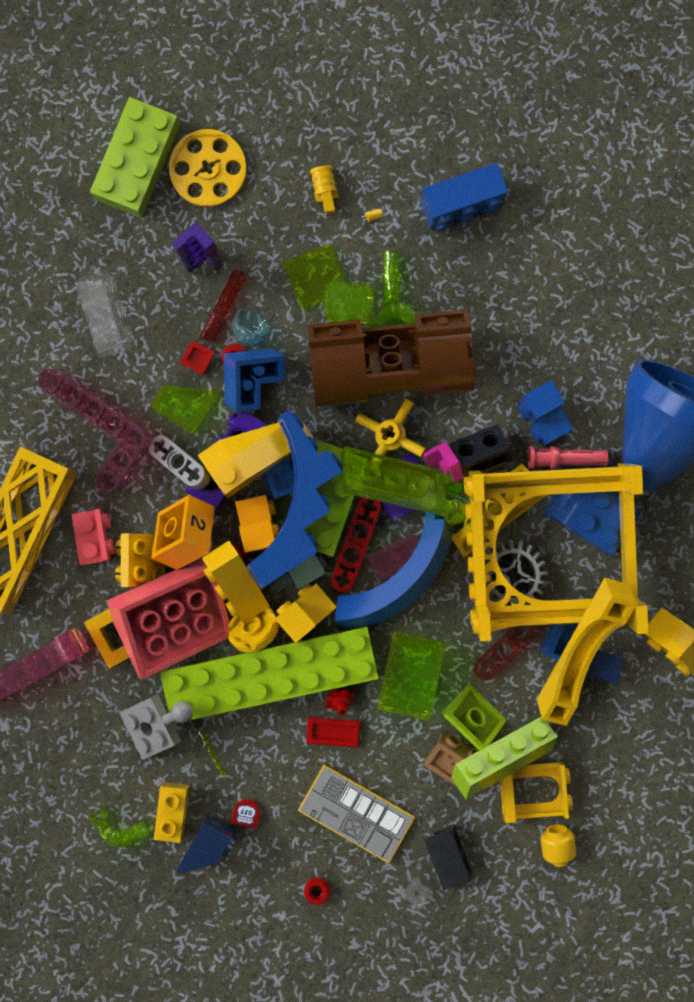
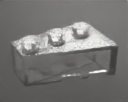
[74,269,134,358]

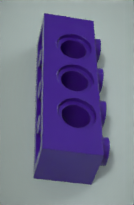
[186,411,268,515]

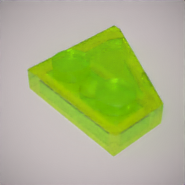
[150,385,220,435]

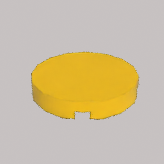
[228,607,279,653]

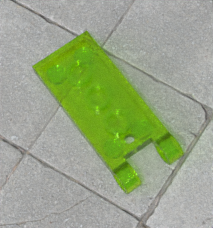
[341,446,466,524]

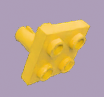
[115,534,166,587]

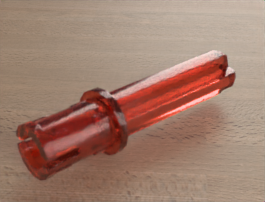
[199,270,247,344]

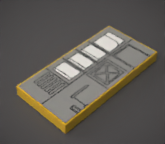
[298,764,415,863]

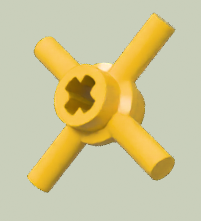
[355,398,427,471]

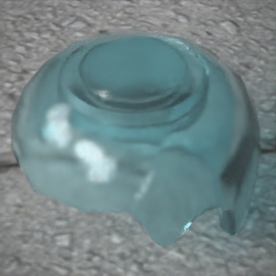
[231,308,271,347]

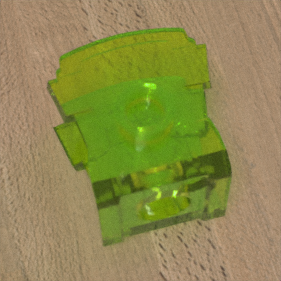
[323,278,375,323]

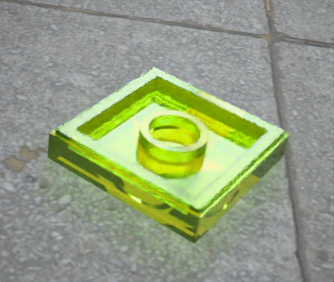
[283,243,349,311]

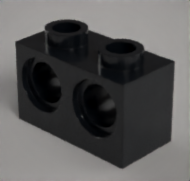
[449,424,512,481]

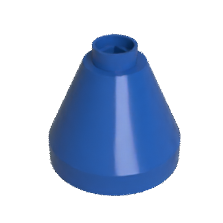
[622,359,694,492]

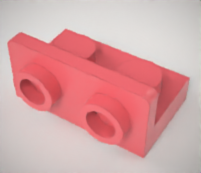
[71,508,115,565]

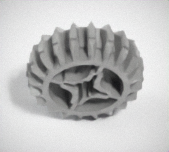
[485,540,548,606]

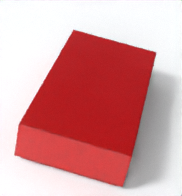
[306,717,360,747]

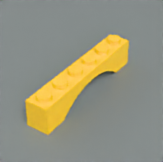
[537,578,637,726]

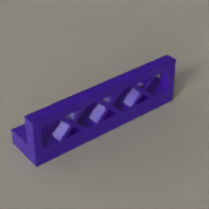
[171,222,224,272]

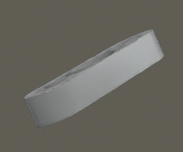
[149,435,210,490]

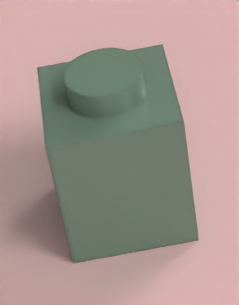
[288,553,328,589]

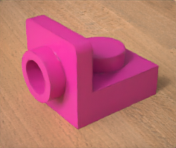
[423,442,464,483]

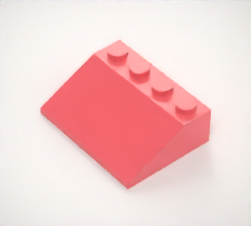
[107,559,230,680]

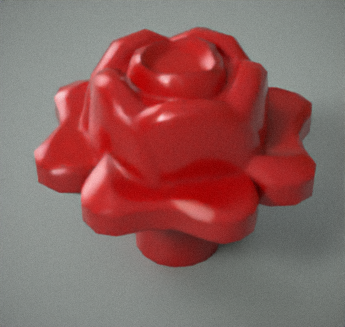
[325,687,355,715]

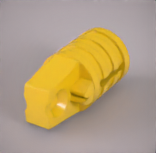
[310,165,339,215]

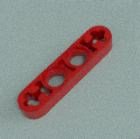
[331,495,381,592]

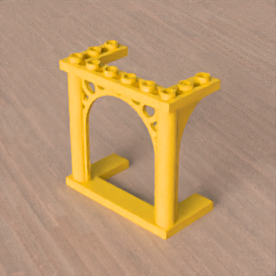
[464,463,649,641]

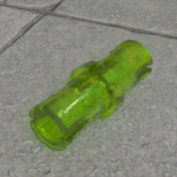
[381,251,401,305]

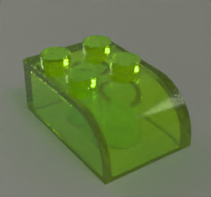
[377,631,446,721]

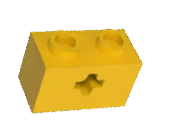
[154,782,190,843]

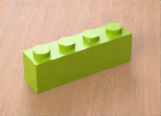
[451,717,558,799]

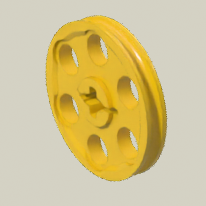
[169,129,247,207]

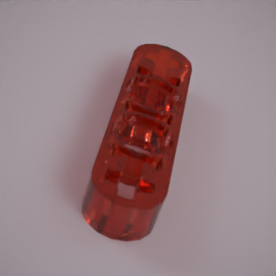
[473,625,549,680]

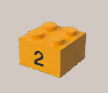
[151,495,214,570]

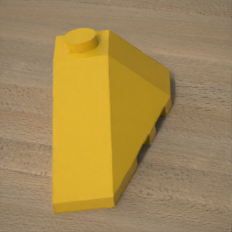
[198,416,314,498]

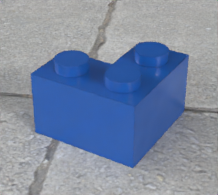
[224,348,285,412]
[517,380,574,446]

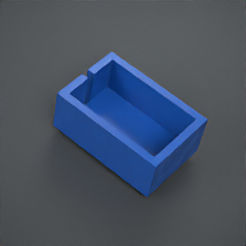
[420,163,508,231]

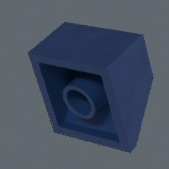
[177,814,237,874]

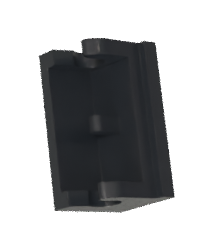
[424,825,473,890]

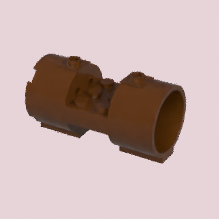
[308,309,475,407]

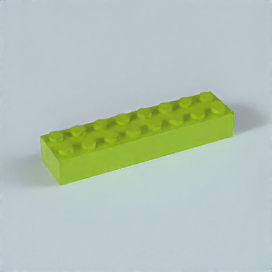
[160,626,379,724]

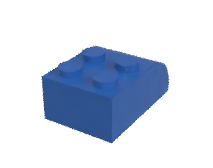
[543,491,641,556]

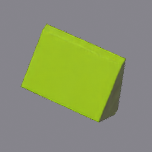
[441,683,507,751]

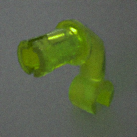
[367,302,419,328]
[89,807,150,849]

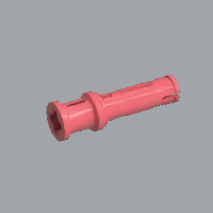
[528,446,608,469]

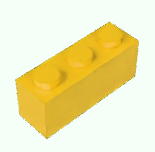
[202,541,270,624]

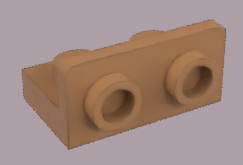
[423,731,479,786]

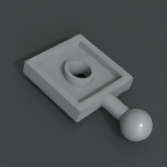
[120,694,193,759]

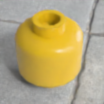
[541,824,576,867]

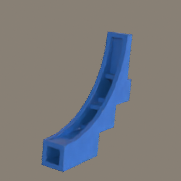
[246,410,342,589]

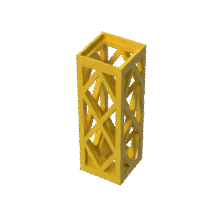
[0,447,78,615]

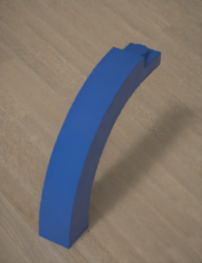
[335,495,453,629]

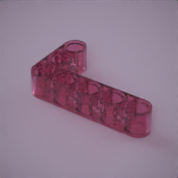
[38,369,153,493]
[0,627,94,701]

